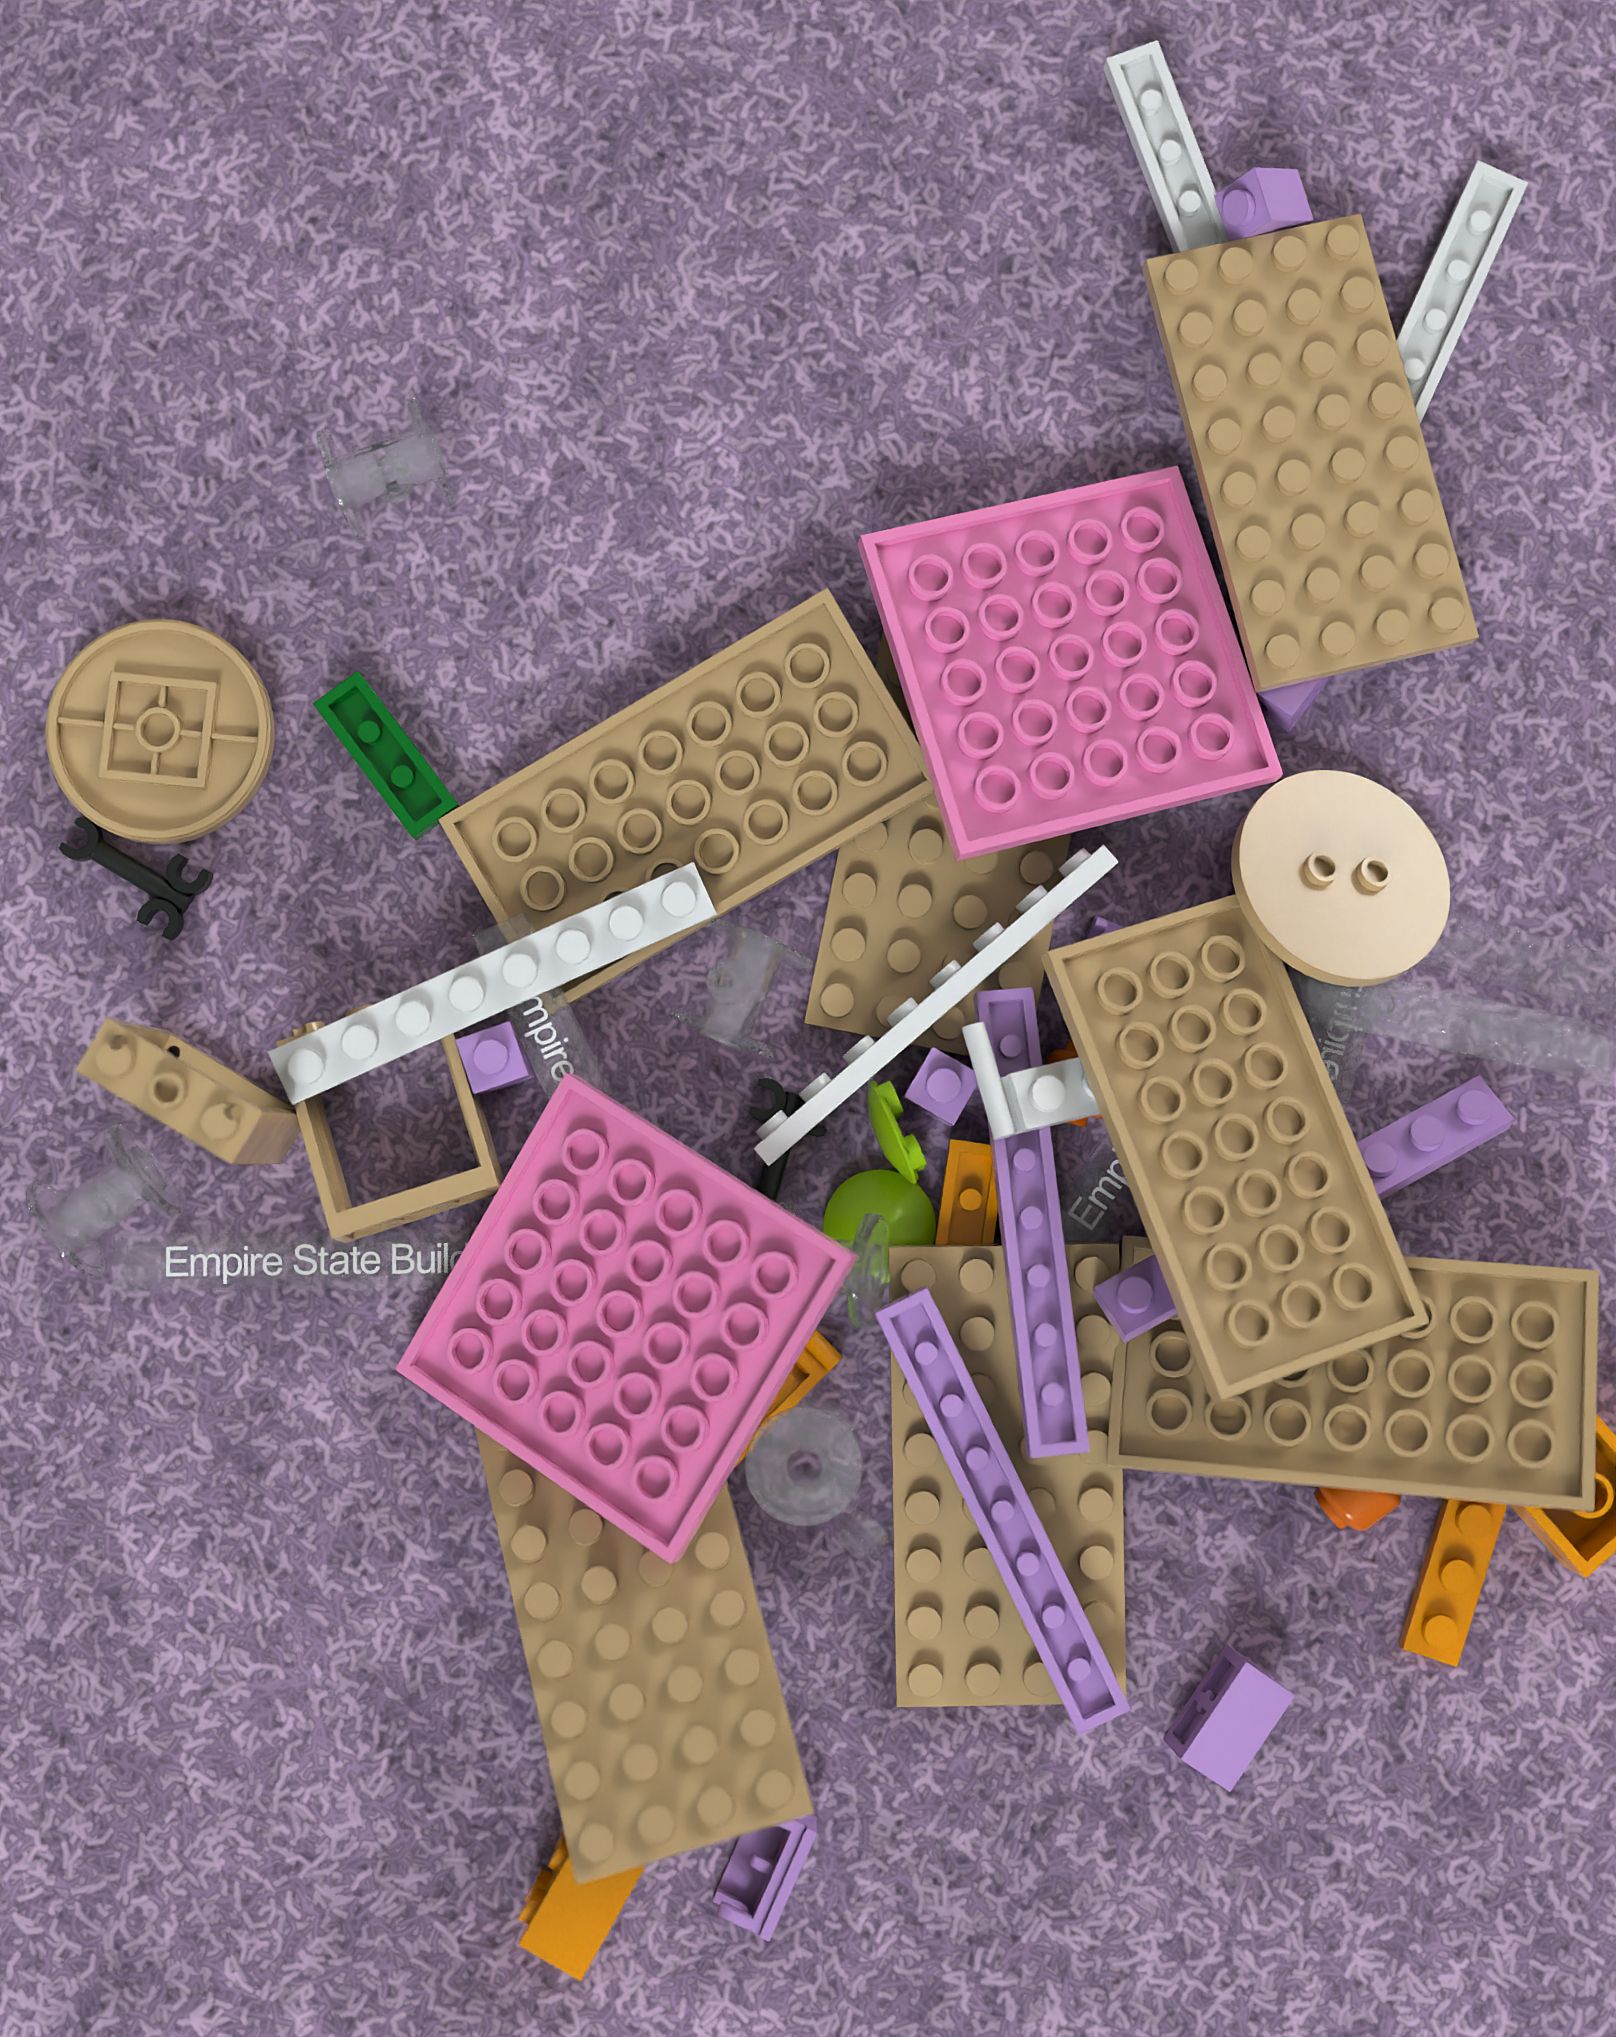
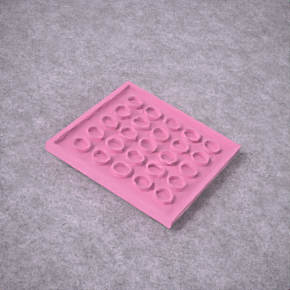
[858,465,1283,861]
[395,1073,858,1564]

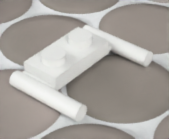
[962,1022,1101,1140]

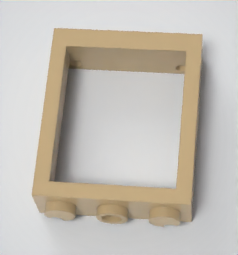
[276,1004,504,1243]
[75,1017,301,1164]

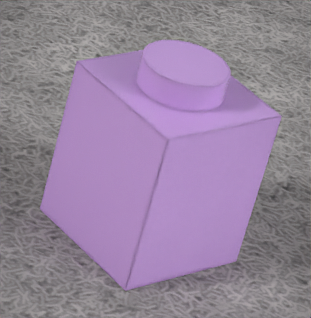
[1214,167,1314,241]
[455,1021,536,1096]
[901,1047,978,1126]

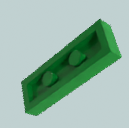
[313,671,460,841]

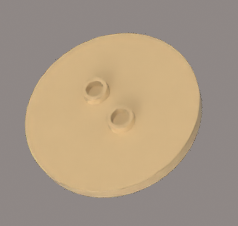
[45,619,275,844]
[1231,770,1450,987]

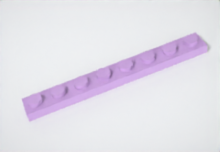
[973,987,1090,1458]
[1093,1075,1514,1343]
[874,1285,1131,1736]

